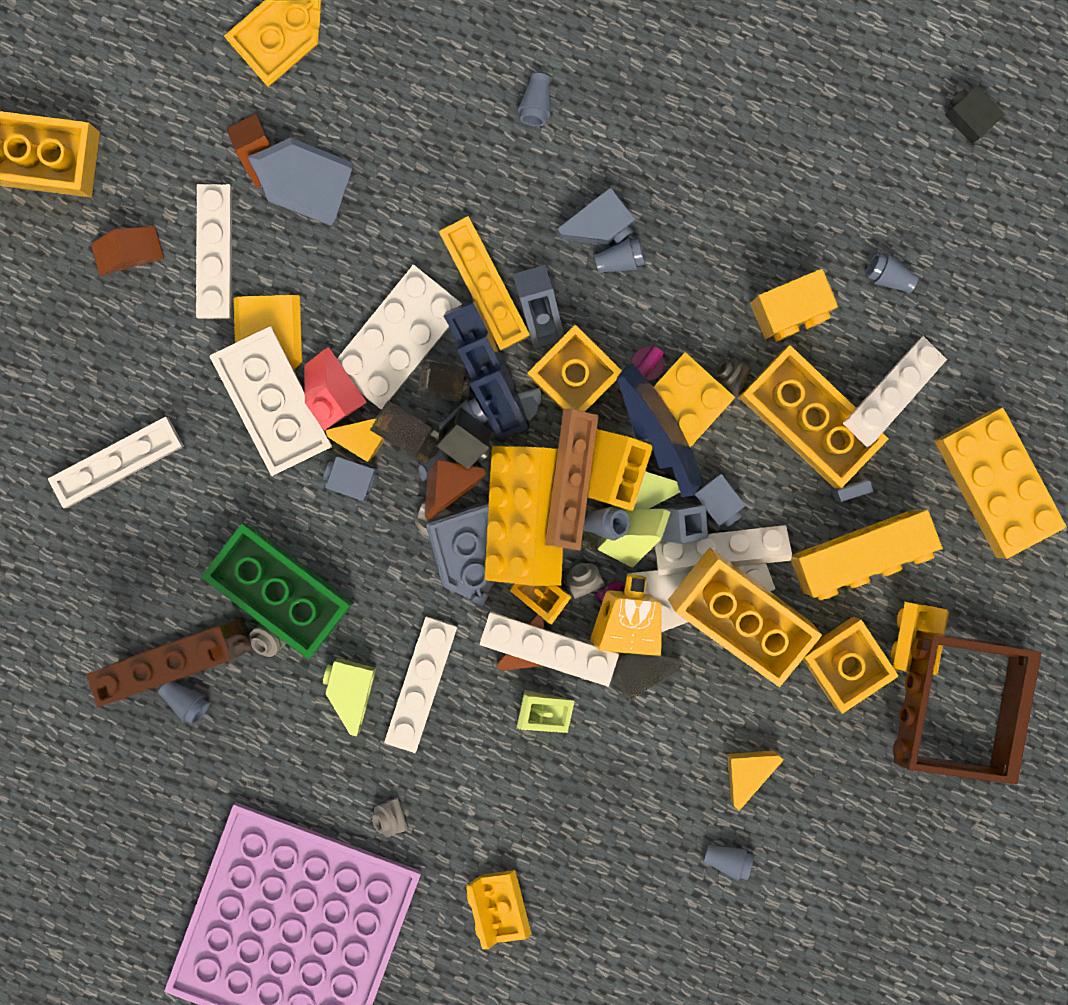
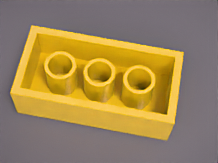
[0,111,100,198]
[739,345,888,488]
[934,408,1067,559]
[484,446,563,586]
[791,509,943,600]
[668,547,822,687]

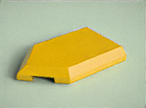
[224,0,321,87]
[234,295,302,371]

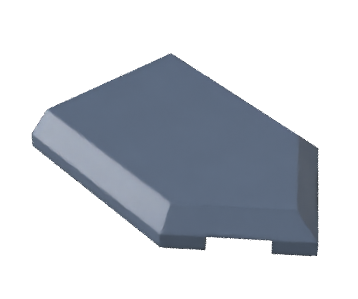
[247,138,353,226]
[425,503,494,607]

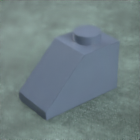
[557,188,635,245]
[513,265,564,349]

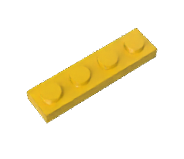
[439,216,530,351]

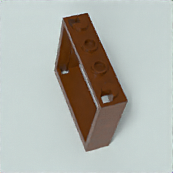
[86,617,253,708]
[893,630,1042,784]

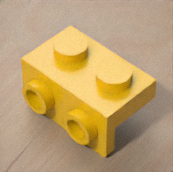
[891,602,949,675]
[466,870,532,950]

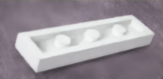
[196,184,232,319]
[843,336,947,447]
[48,417,184,508]
[654,525,792,576]
[479,612,619,687]
[384,616,458,753]

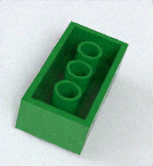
[201,523,354,660]

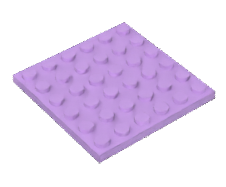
[164,802,422,1005]

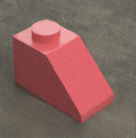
[304,347,367,431]

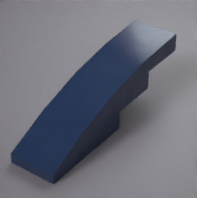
[444,299,530,441]
[617,364,703,497]

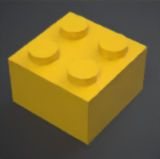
[750,269,838,342]
[527,325,622,412]
[654,352,735,447]
[802,616,899,714]

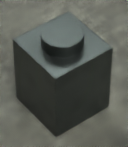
[945,85,1005,144]
[436,408,492,469]

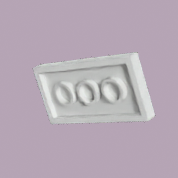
[337,265,462,410]
[210,326,332,476]

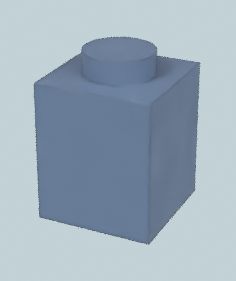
[323,456,377,501]
[693,474,746,527]
[654,502,708,544]

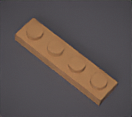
[545,409,599,550]

